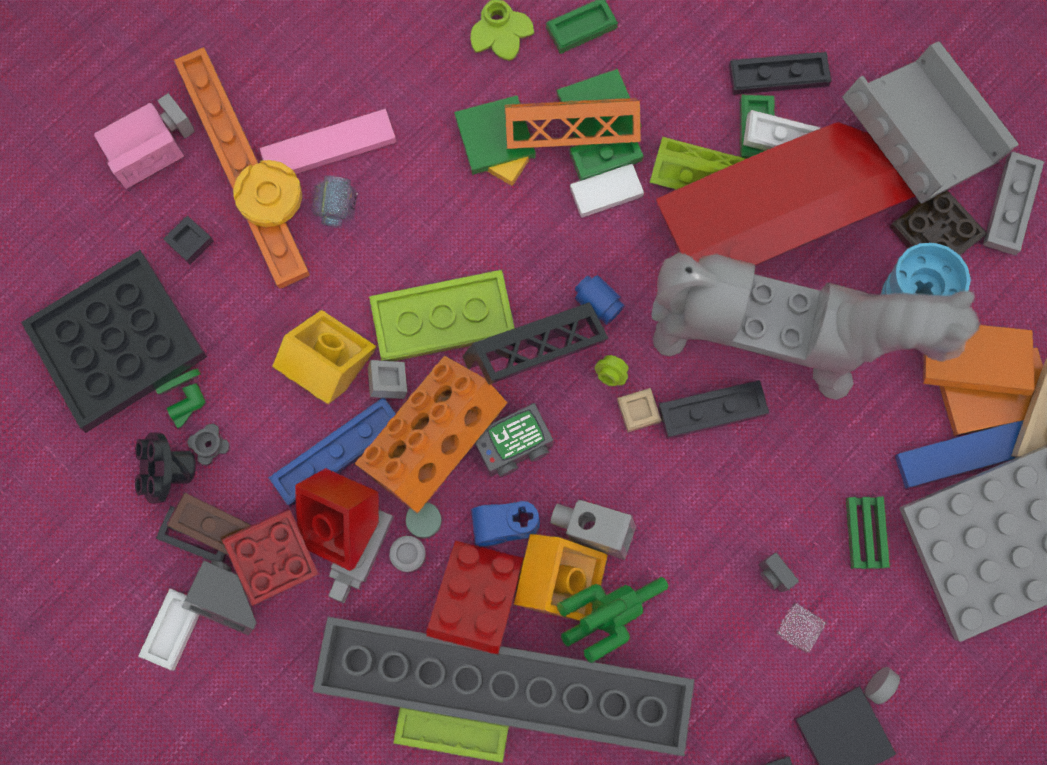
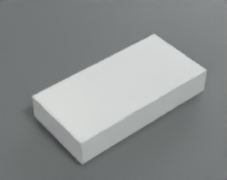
[570,164,644,218]
[139,589,199,670]

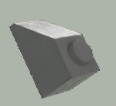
[182,560,256,636]

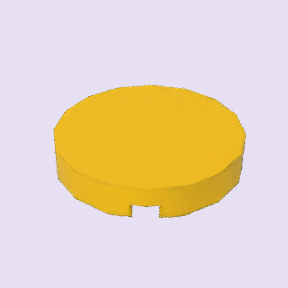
[233,160,303,227]

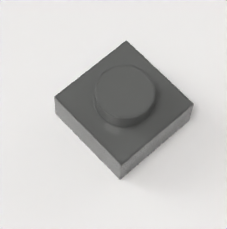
[759,553,799,592]

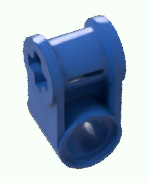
[471,501,540,546]

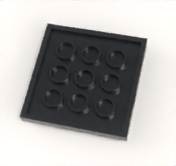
[21,250,207,433]

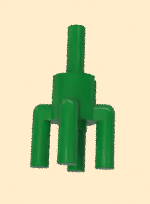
[557,577,668,663]

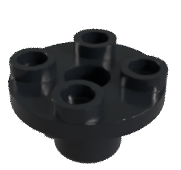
[135,432,196,504]

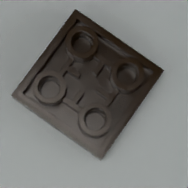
[890,190,987,255]

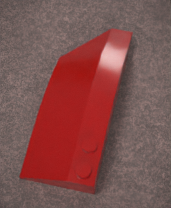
[655,122,916,266]

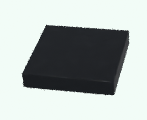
[794,686,896,765]

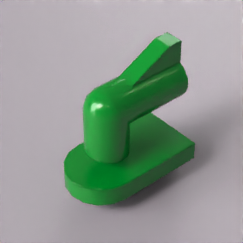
[155,368,205,428]

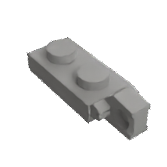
[329,510,394,603]

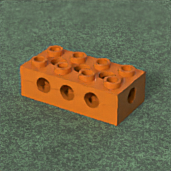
[355,356,507,513]

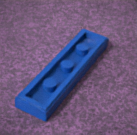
[268,398,396,507]
[895,420,1024,489]

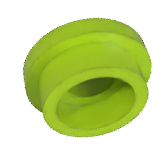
[595,355,629,386]

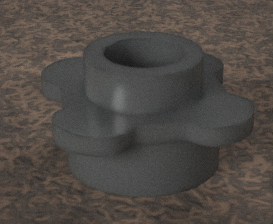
[188,424,230,465]

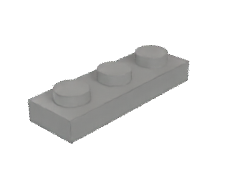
[983,152,1044,255]

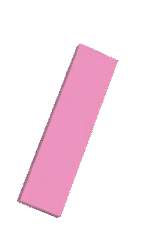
[260,109,396,174]

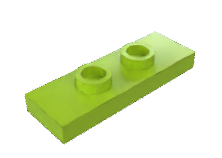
[394,707,509,763]

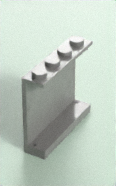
[842,41,1019,204]

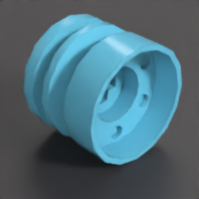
[880,243,971,296]

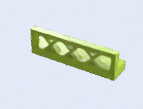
[650,137,745,190]

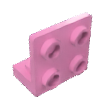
[94,103,184,189]

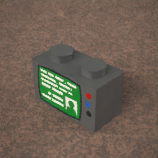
[474,403,553,478]

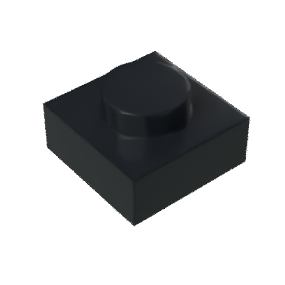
[163,216,214,265]

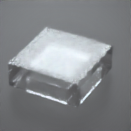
[775,603,827,653]

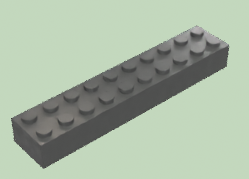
[313,617,694,756]

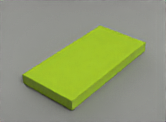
[369,270,514,361]

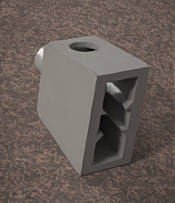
[551,500,636,560]

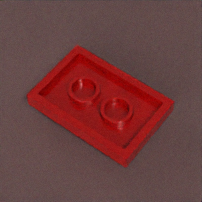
[426,540,524,655]

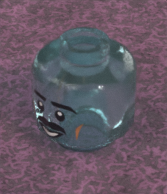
[312,176,358,227]

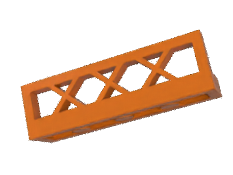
[505,98,641,149]

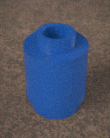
[574,275,625,325]

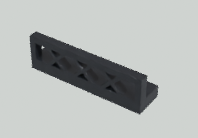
[462,302,608,385]

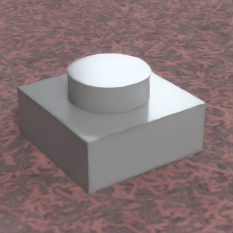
[157,93,195,138]
[368,360,407,399]

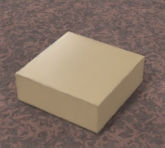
[617,388,661,433]

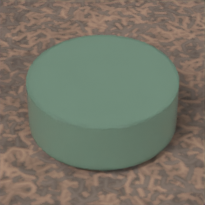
[406,502,442,539]

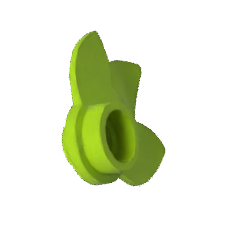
[471,0,534,61]

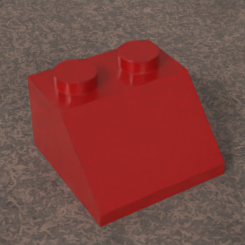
[295,468,379,571]

